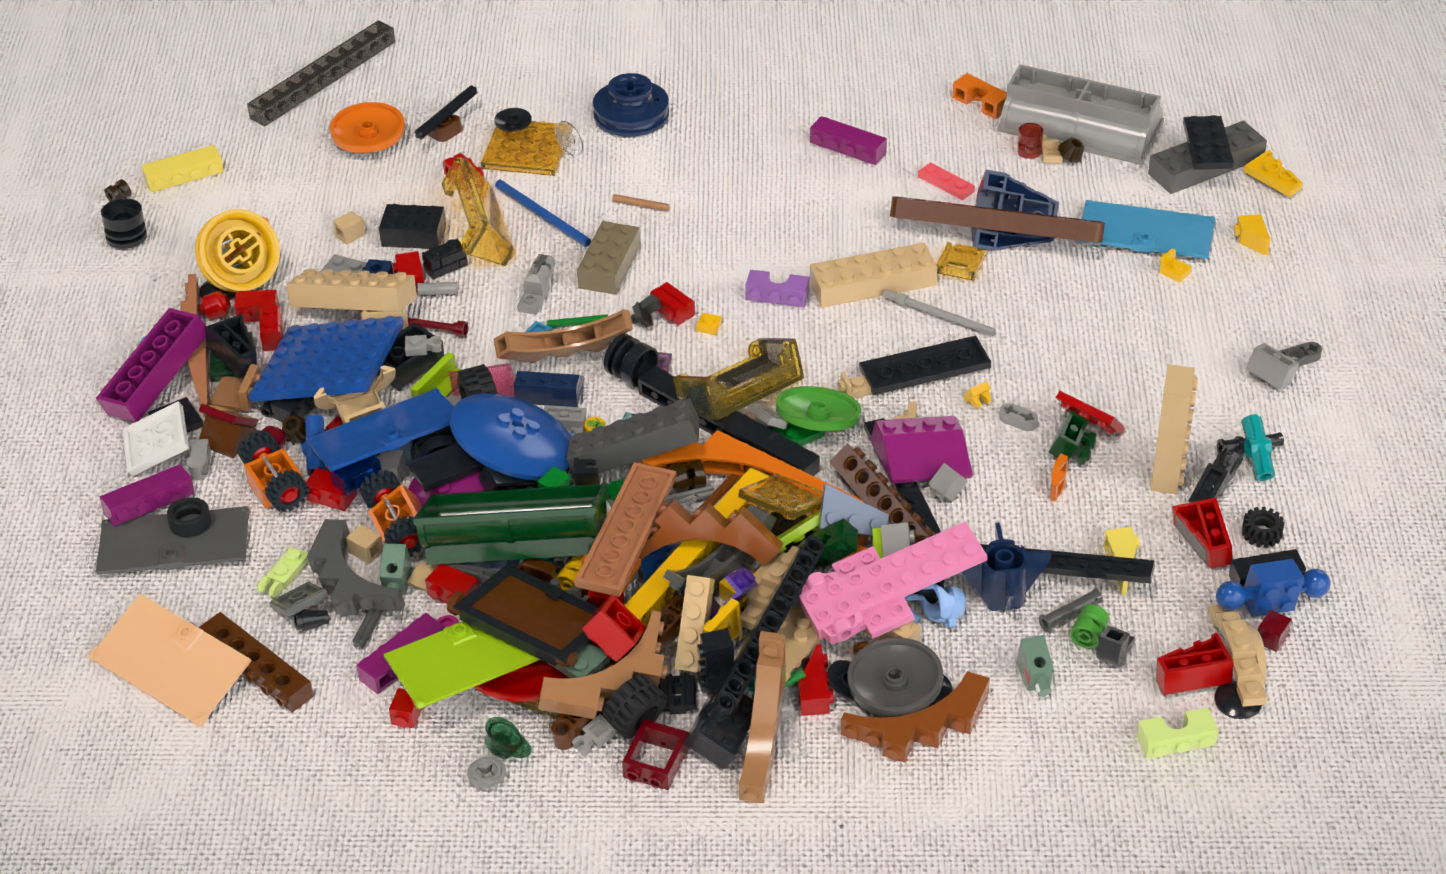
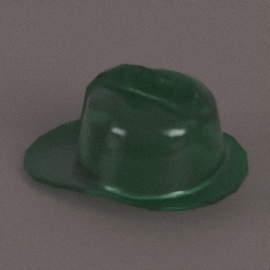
[485,717,532,759]

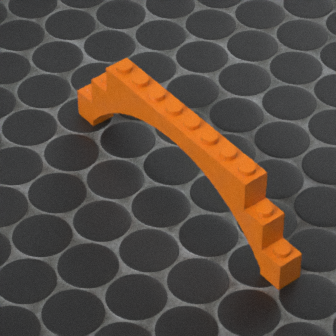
[637,430,868,560]

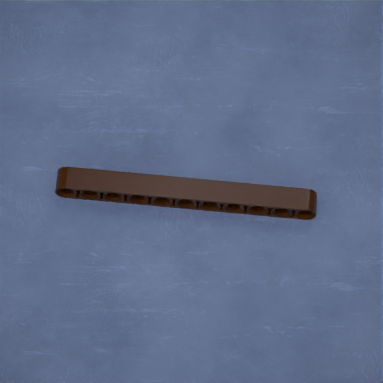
[890,196,1105,243]

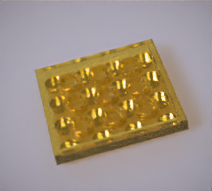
[481,121,572,176]

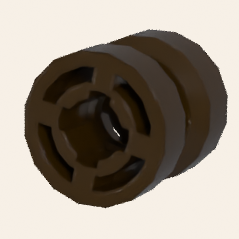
[104,179,132,201]

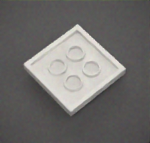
[123,401,189,477]

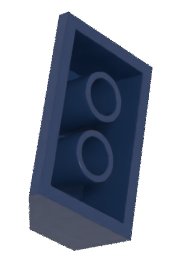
[514,371,584,407]

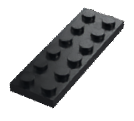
[859,335,991,395]

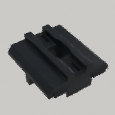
[658,673,697,715]

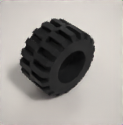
[457,364,498,400]
[603,674,667,739]

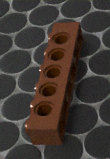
[199,612,314,713]

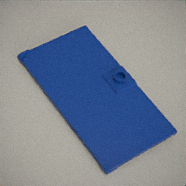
[306,388,454,472]

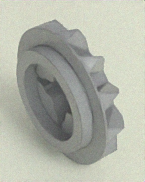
[467,757,507,791]

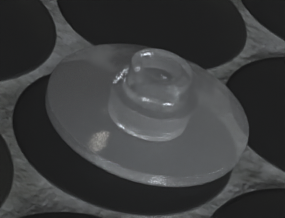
[555,121,583,156]

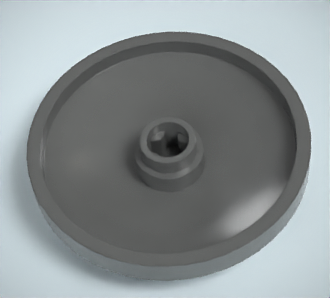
[847,638,943,717]

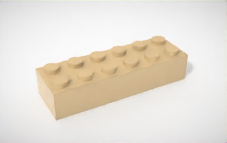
[810,243,937,308]
[287,269,417,312]
[1151,364,1198,494]

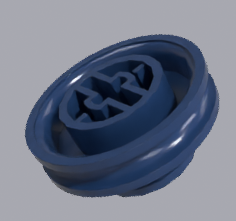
[593,73,669,137]

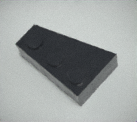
[205,314,257,378]

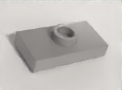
[748,403,788,429]

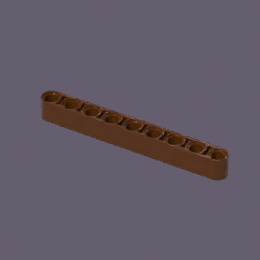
[551,594,684,750]

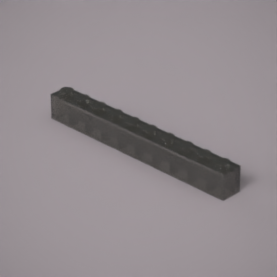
[247,20,395,127]

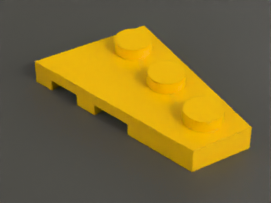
[1244,150,1303,197]

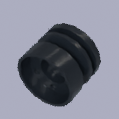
[101,198,147,249]
[604,333,659,388]
[412,425,458,458]

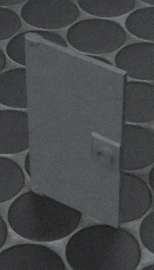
[96,506,249,575]

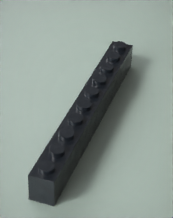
[638,366,820,476]

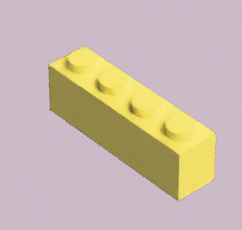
[141,144,224,193]

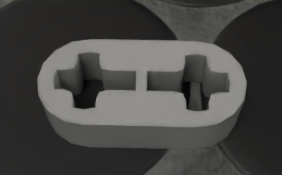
[999,403,1038,431]

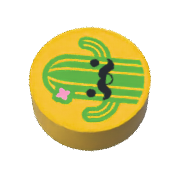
[584,417,605,433]

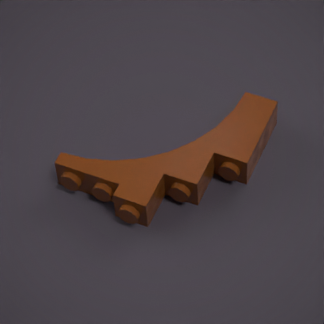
[638,499,784,566]
[841,671,990,763]

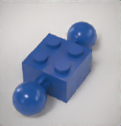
[1216,559,1331,617]

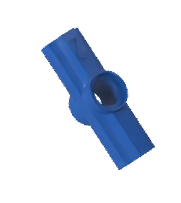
[301,414,326,476]

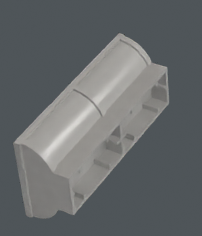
[997,64,1164,165]

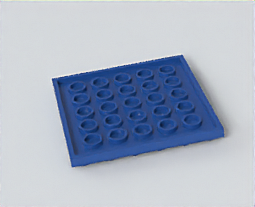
[249,316,404,402]

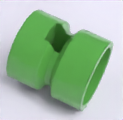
[1070,604,1110,649]

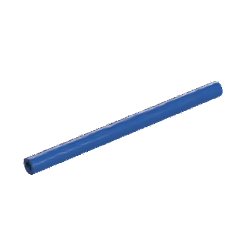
[495,179,591,247]

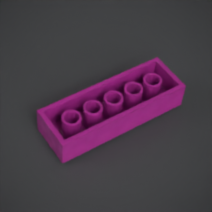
[96,308,206,422]

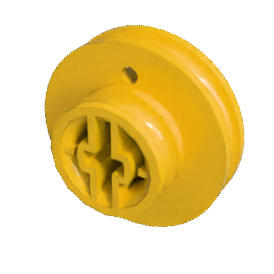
[195,209,280,293]

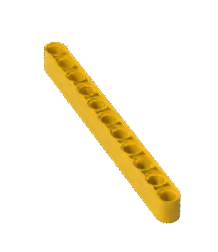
[625,468,772,626]

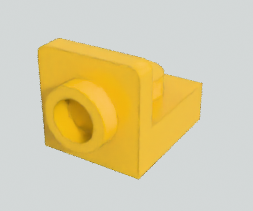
[1159,248,1192,283]

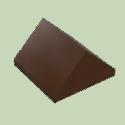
[199,414,257,458]

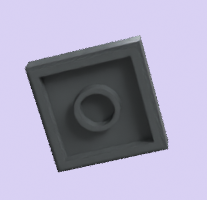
[270,582,329,617]

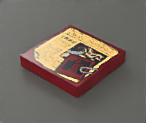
[199,404,258,427]

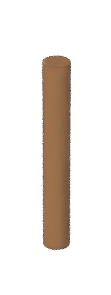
[612,194,669,211]

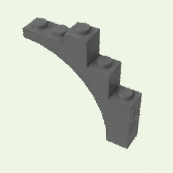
[663,504,777,595]
[307,519,405,615]

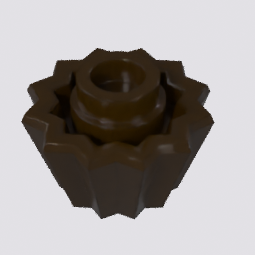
[1058,137,1084,163]
[282,415,306,444]

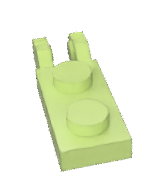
[257,547,308,598]

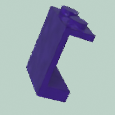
[709,567,758,620]

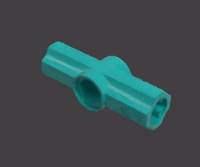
[1241,414,1276,481]

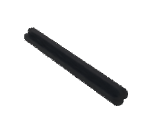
[414,85,478,140]

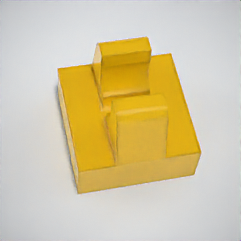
[963,381,991,409]

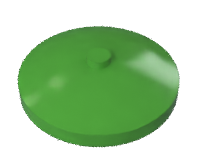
[776,386,861,431]

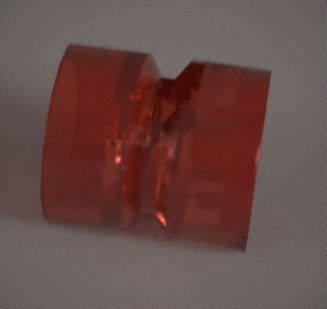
[1017,123,1043,159]

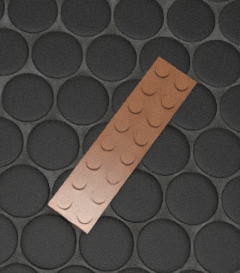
[575,462,677,597]

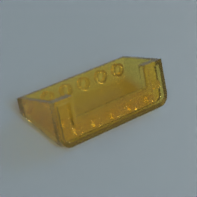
[441,157,515,266]

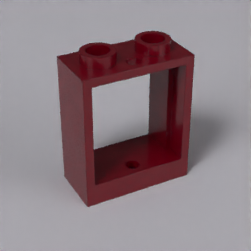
[622,719,689,790]

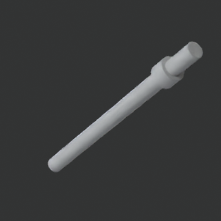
[883,289,996,336]

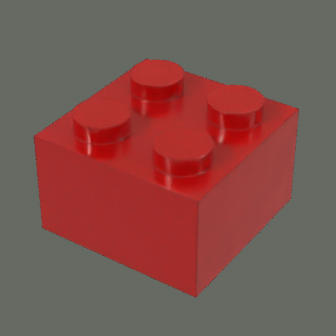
[582,594,646,662]

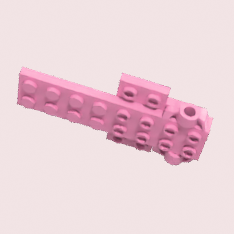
[798,521,987,644]

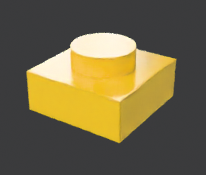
[696,313,722,335]

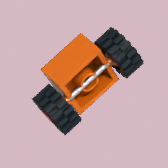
[237,430,309,512]
[360,470,423,557]

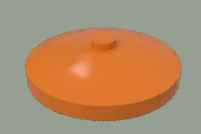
[330,102,405,153]

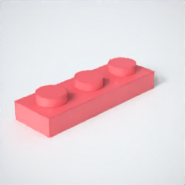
[918,162,975,201]

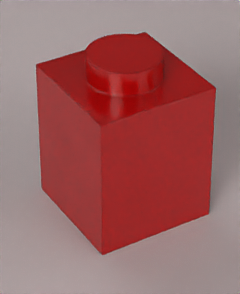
[389,688,422,728]

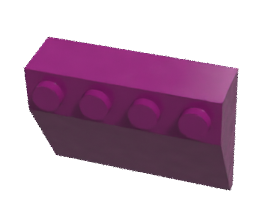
[870,416,973,484]

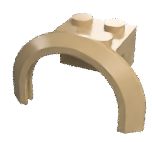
[314,365,396,424]

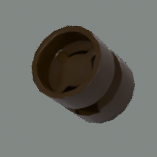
[669,459,706,493]

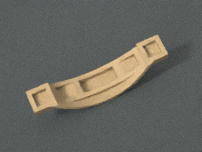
[741,540,805,630]
[1208,604,1267,707]

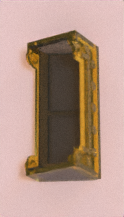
[673,338,804,420]

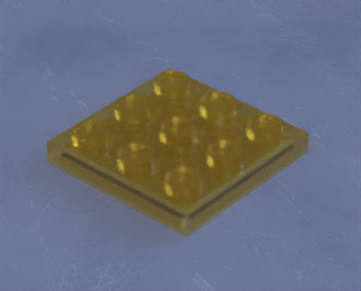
[738,474,823,520]

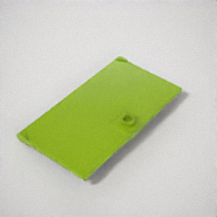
[384,621,541,710]

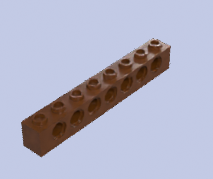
[829,443,935,545]

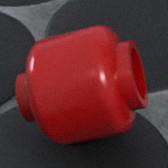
[199,291,231,320]

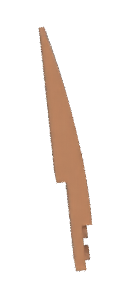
[180,274,210,417]

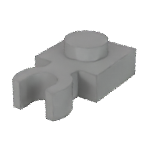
[405,335,442,356]
[572,714,617,756]

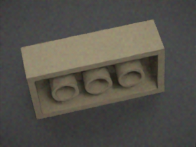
[577,221,641,295]

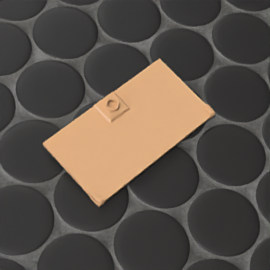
[89,594,251,727]

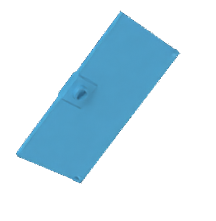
[1079,200,1216,259]

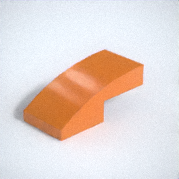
[1050,453,1068,502]

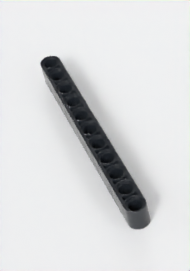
[707,535,824,722]

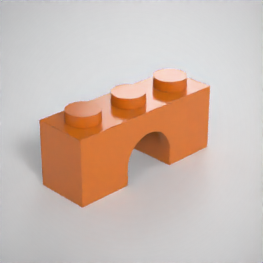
[952,73,1007,119]

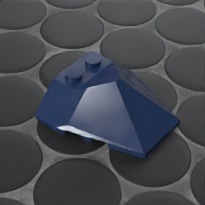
[971,169,1059,251]

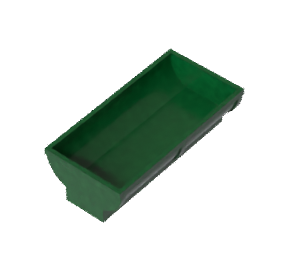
[413,483,608,565]

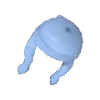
[904,584,966,628]

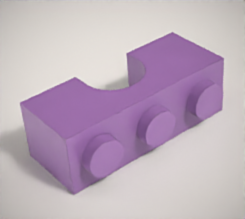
[745,269,810,307]

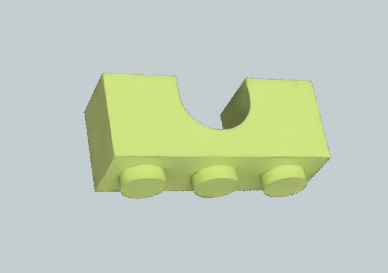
[1137,707,1218,758]

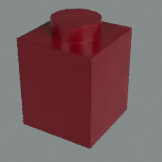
[1257,609,1292,652]

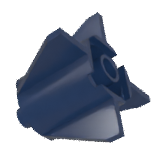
[962,522,1051,611]

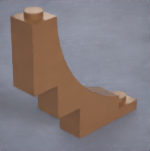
[739,631,786,804]

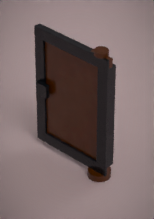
[447,564,599,667]

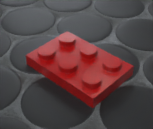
[1055,390,1125,435]

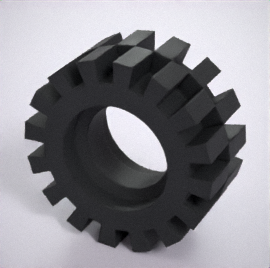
[1242,507,1285,548]

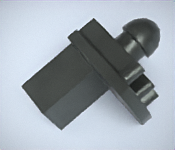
[631,294,661,327]

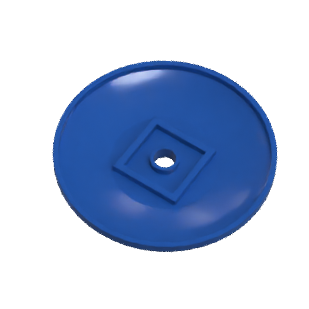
[450,393,571,480]

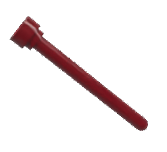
[407,317,469,338]

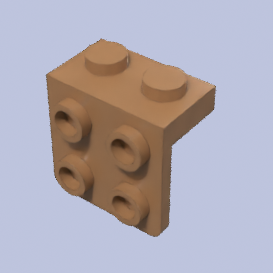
[210,364,261,411]

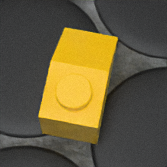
[1234,214,1270,255]

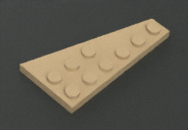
[754,606,822,688]

